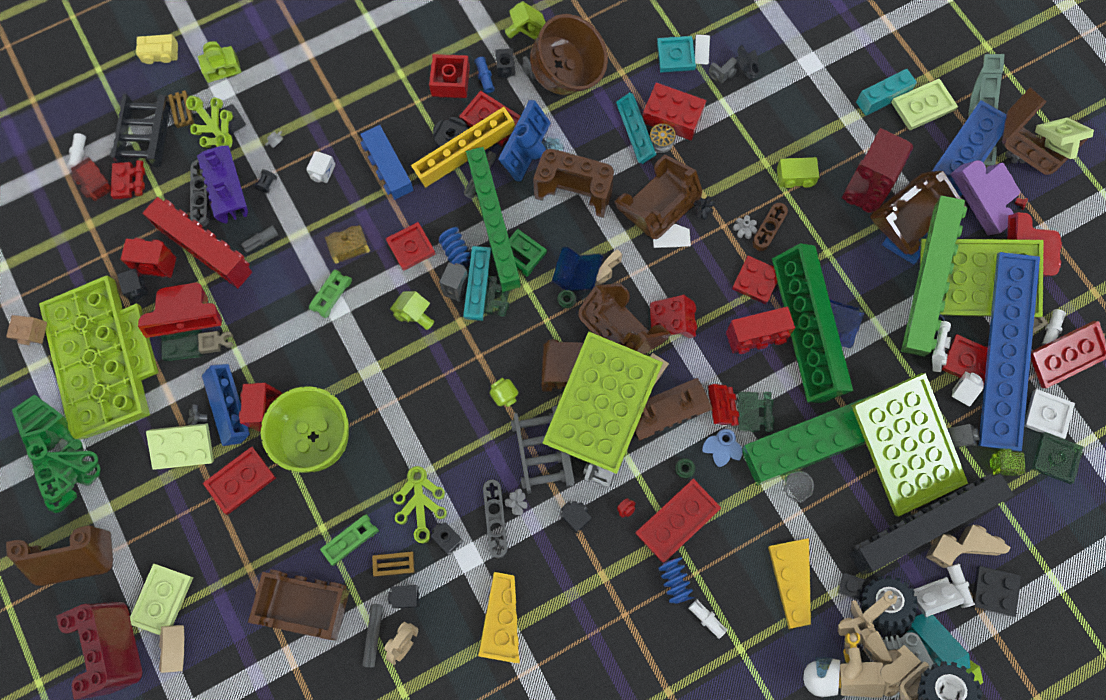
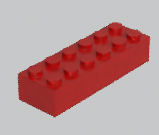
[143,197,253,289]

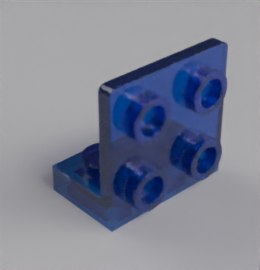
[552,247,603,290]
[829,299,864,348]

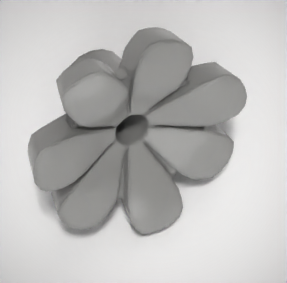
[733,215,757,239]
[505,489,527,515]

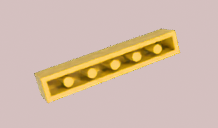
[411,107,515,188]

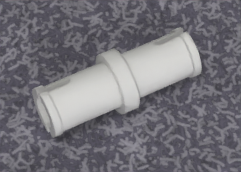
[67,133,86,170]
[1042,309,1066,346]
[947,564,975,608]
[688,599,728,639]

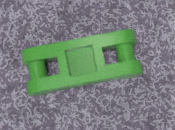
[309,269,352,318]

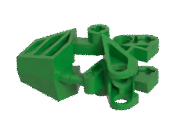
[12,394,101,513]

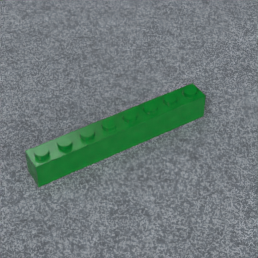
[466,147,521,292]

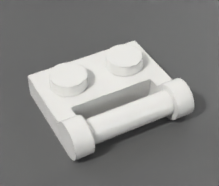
[932,321,951,372]

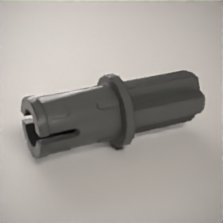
[241,225,278,253]

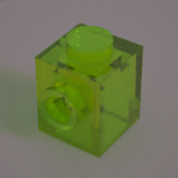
[990,449,1026,476]

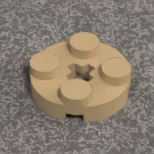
[384,622,418,665]

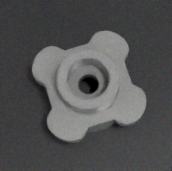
[265,131,283,148]

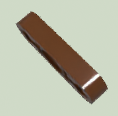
[753,203,788,251]

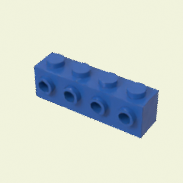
[360,125,414,200]
[202,364,250,446]

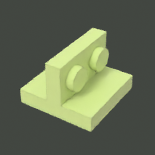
[1035,118,1094,159]

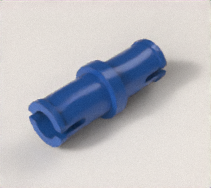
[475,57,495,94]

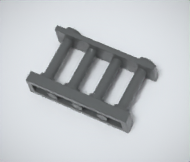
[511,406,574,494]

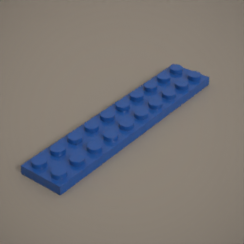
[882,100,1006,265]
[978,252,1040,451]

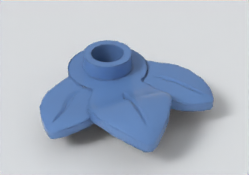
[702,429,742,467]

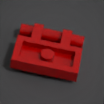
[111,161,145,199]
[708,384,740,426]

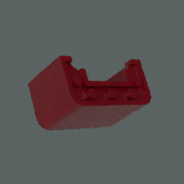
[841,128,913,213]
[56,602,142,700]

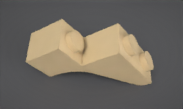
[926,525,1011,568]

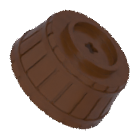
[530,14,608,95]

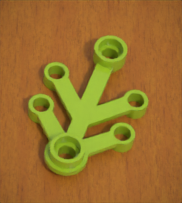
[186,96,233,148]
[393,466,447,544]

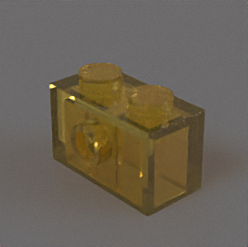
[325,225,370,264]

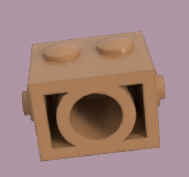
[7,315,47,346]

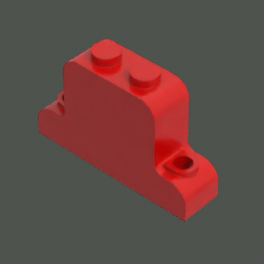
[1007,212,1062,277]
[138,283,222,338]

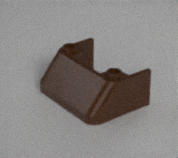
[1002,87,1088,175]

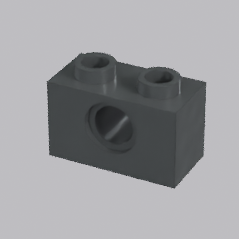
[439,263,468,302]

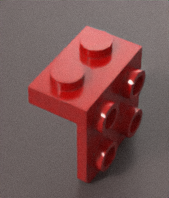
[650,295,697,338]

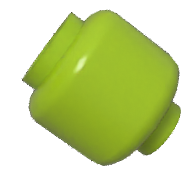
[490,378,518,407]

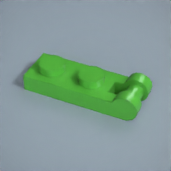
[320,514,379,566]

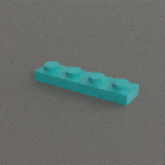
[616,92,656,164]
[463,246,491,321]

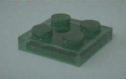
[161,329,203,362]
[1031,432,1084,485]

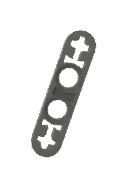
[190,160,210,227]
[483,480,508,559]

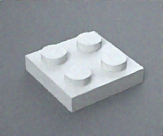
[1024,389,1075,440]

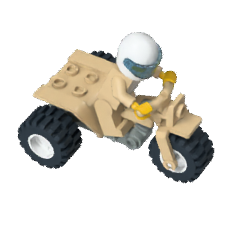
[803,576,982,700]

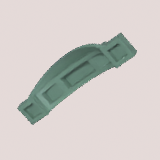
[968,54,1005,166]

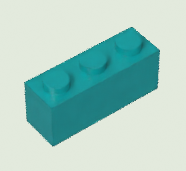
[856,69,917,116]
[907,613,971,669]

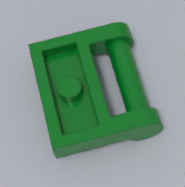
[509,229,547,277]

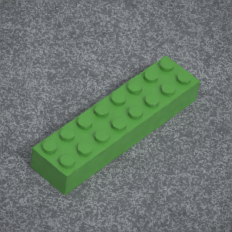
[901,196,967,357]

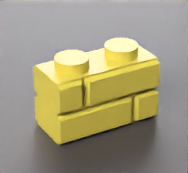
[136,34,178,64]

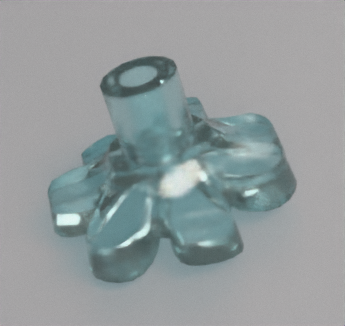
[542,137,564,151]

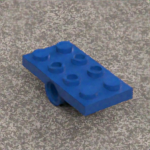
[498,100,551,181]

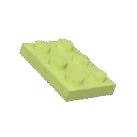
[891,79,958,131]
[146,423,214,470]
[130,564,193,635]

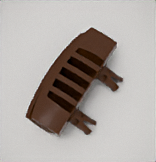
[635,378,712,441]

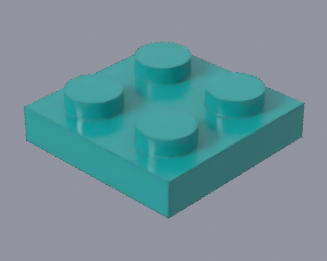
[657,36,696,72]

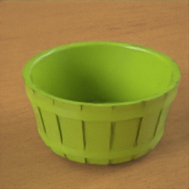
[261,387,349,473]

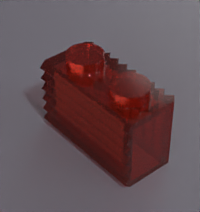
[70,157,111,201]

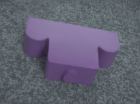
[951,161,1020,235]

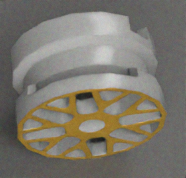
[650,124,675,153]

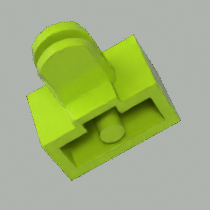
[198,41,242,83]

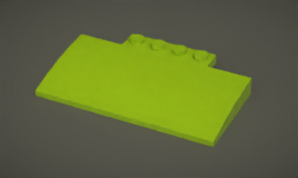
[39,275,158,440]

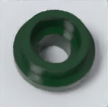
[557,290,576,308]
[675,458,695,478]

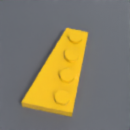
[768,538,811,629]
[478,572,520,664]

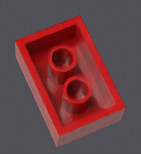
[642,83,707,141]
[726,306,795,354]

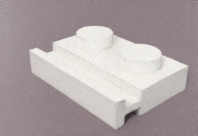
[913,577,964,617]

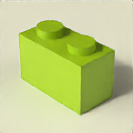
[777,157,819,188]

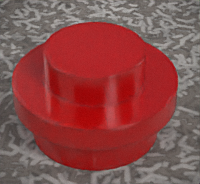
[617,498,635,518]

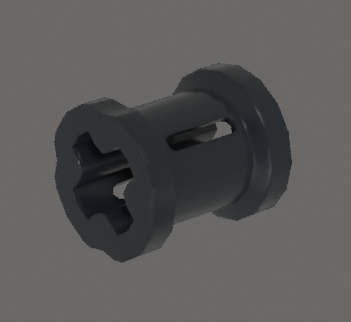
[254,169,277,193]

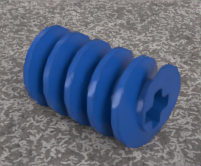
[439,227,471,268]
[658,557,695,604]

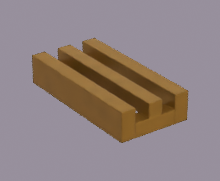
[168,91,195,128]
[372,552,415,577]

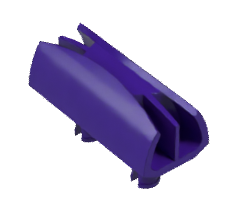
[197,146,248,224]

